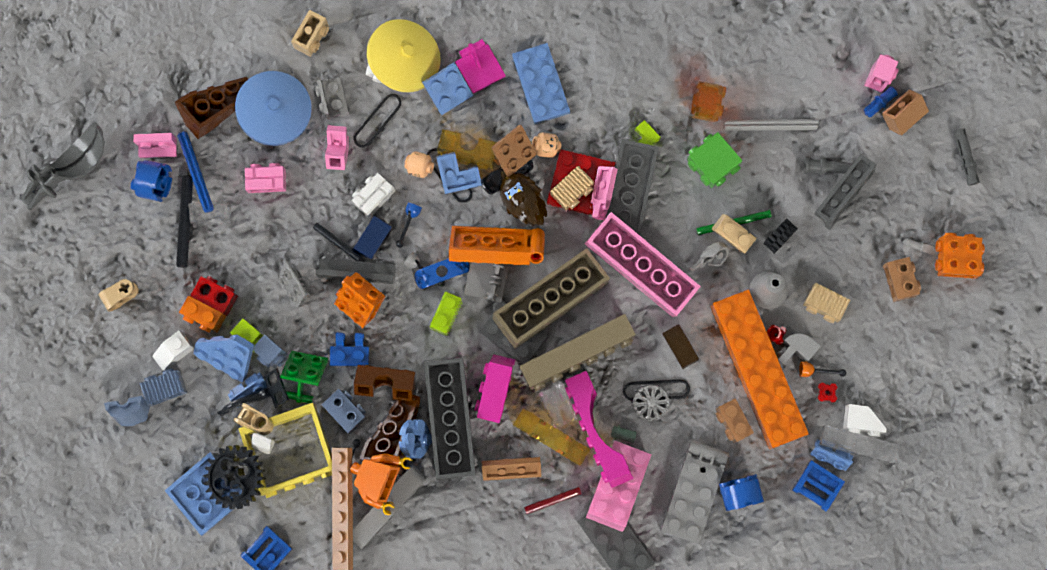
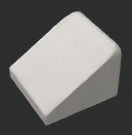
[252,433,275,454]

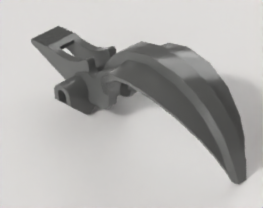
[20,122,105,210]

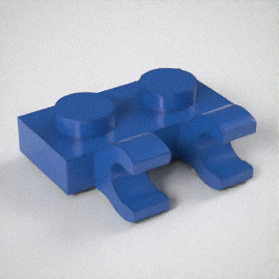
[330,333,370,366]

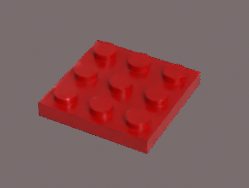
[547,149,616,215]

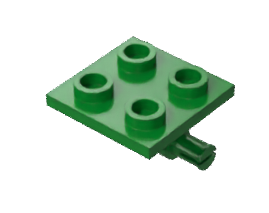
[280,350,329,403]

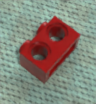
[190,276,238,316]

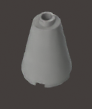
[749,271,788,310]

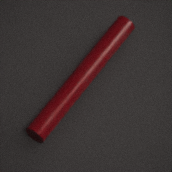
[524,487,581,514]

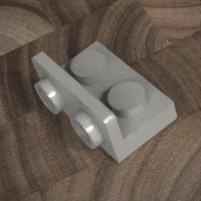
[315,77,349,120]

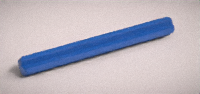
[177,131,214,213]

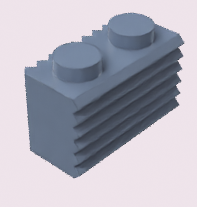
[140,368,187,406]

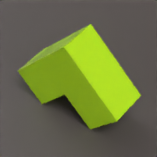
[635,120,660,146]

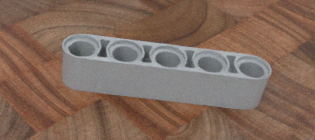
[353,465,427,549]

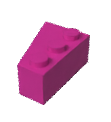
[475,354,516,423]

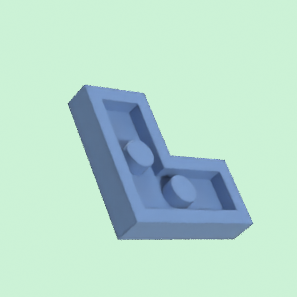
[436,152,482,194]

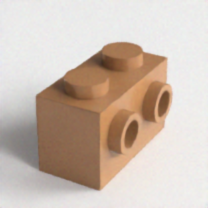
[882,89,929,136]
[883,257,921,302]
[715,398,754,443]

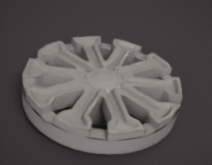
[633,384,669,421]

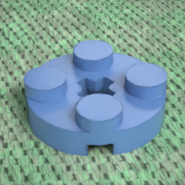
[399,419,432,459]

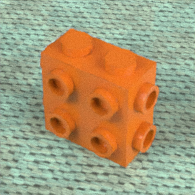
[935,233,985,279]
[334,272,386,328]

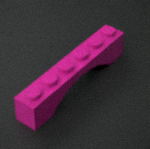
[565,371,634,488]

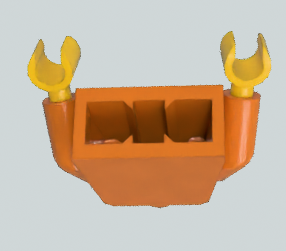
[350,454,412,515]

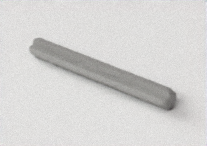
[724,119,818,131]

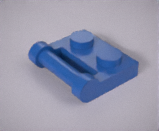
[792,460,845,512]
[240,525,293,570]

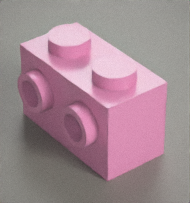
[864,54,899,93]

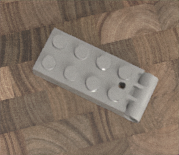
[660,440,729,544]

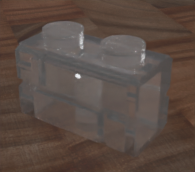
[539,384,578,429]

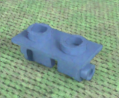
[228,372,268,408]
[810,439,853,471]

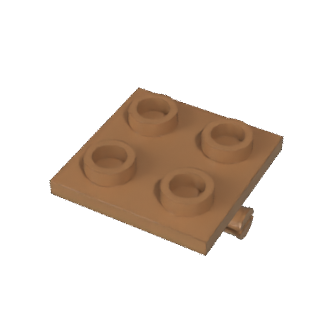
[491,125,537,177]

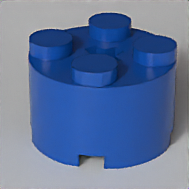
[131,160,172,202]
[719,474,764,511]

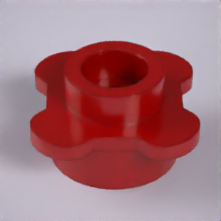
[767,325,787,345]
[818,383,838,403]

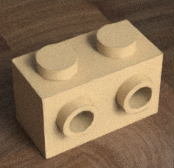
[291,10,329,57]

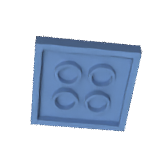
[165,452,242,536]

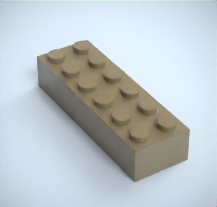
[492,248,610,349]
[520,314,636,392]

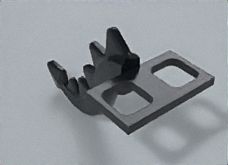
[217,368,289,416]

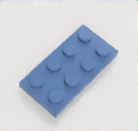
[512,43,570,125]

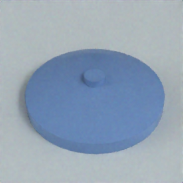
[235,71,312,146]

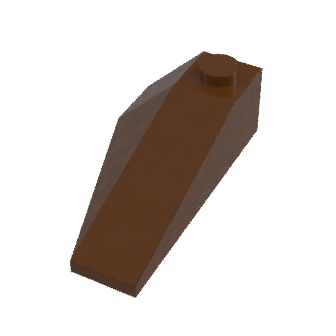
[175,77,248,139]
[359,395,421,476]

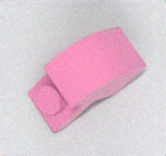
[325,125,349,170]

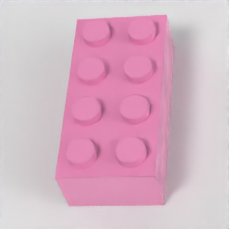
[586,441,652,532]

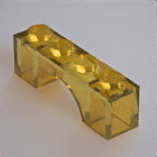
[513,408,590,467]

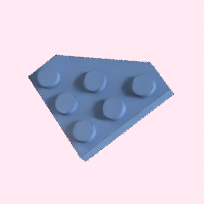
[193,335,254,383]

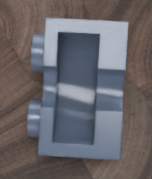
[104,396,150,426]

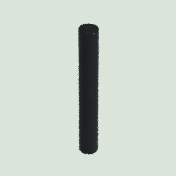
[313,223,362,261]

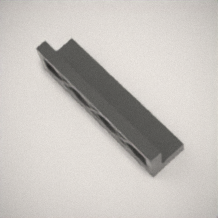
[815,154,877,230]
[316,258,396,284]

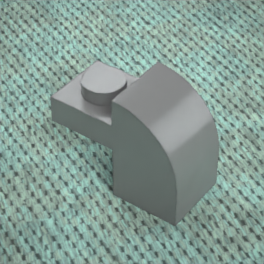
[776,334,821,366]

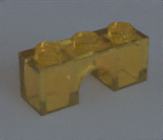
[437,129,497,169]

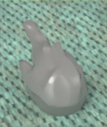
[689,242,729,271]

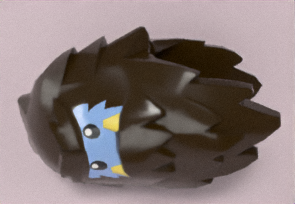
[500,173,547,226]

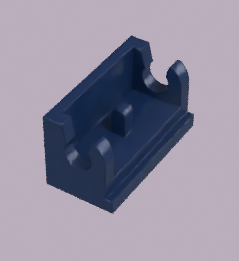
[353,216,392,259]

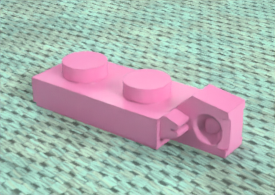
[590,166,618,220]

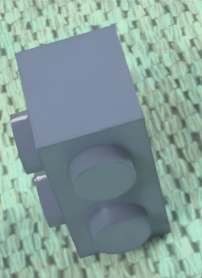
[253,335,288,369]
[322,389,367,434]

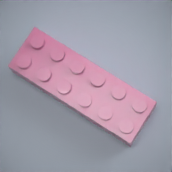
[584,212,701,317]

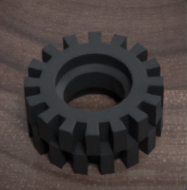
[763,218,798,254]

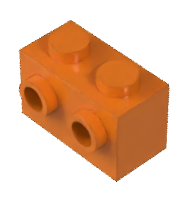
[179,296,226,333]

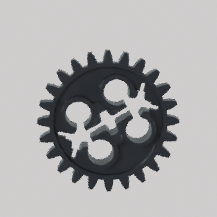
[203,445,266,510]

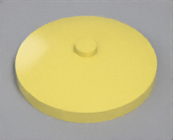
[367,19,441,92]

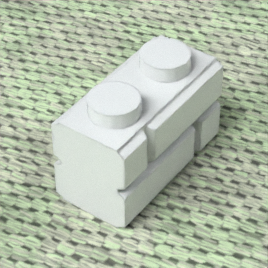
[351,173,395,219]

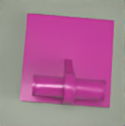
[455,39,506,94]

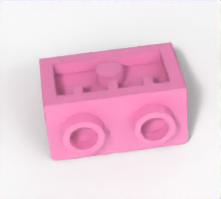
[133,133,177,158]

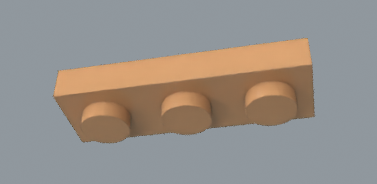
[482,457,542,481]

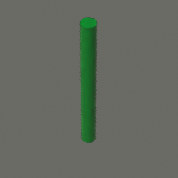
[696,210,772,236]

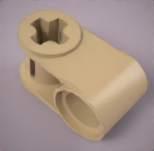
[99,279,139,312]
[233,403,274,435]

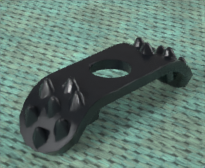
[481,159,533,195]

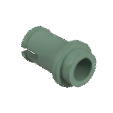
[611,425,637,443]

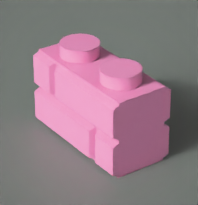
[245,163,286,193]

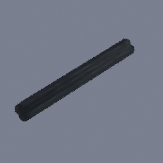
[176,175,193,268]

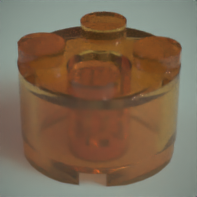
[691,81,726,122]

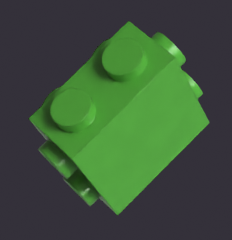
[687,132,743,189]

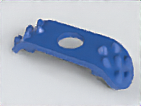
[415,259,470,289]

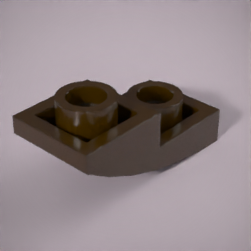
[662,324,699,369]

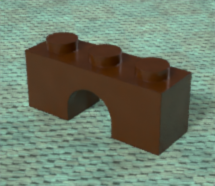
[354,365,415,402]

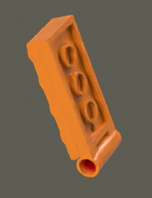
[449,226,545,265]

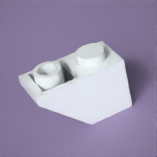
[843,404,886,437]

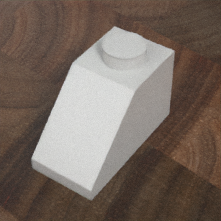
[152,330,195,371]

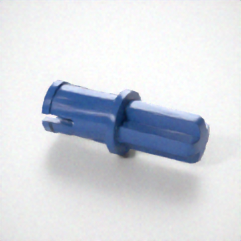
[863,86,898,118]

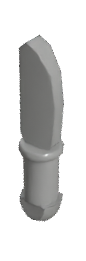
[903,238,939,256]

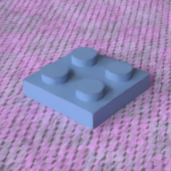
[422,63,473,115]

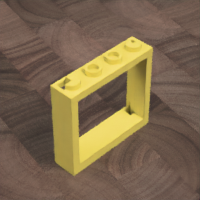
[238,403,332,498]

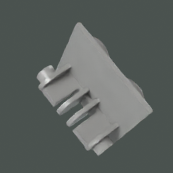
[279,261,311,307]
[464,262,509,302]

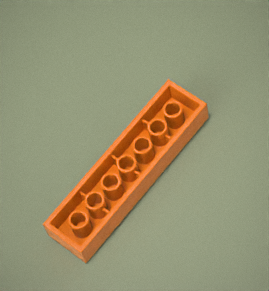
[710,289,809,450]

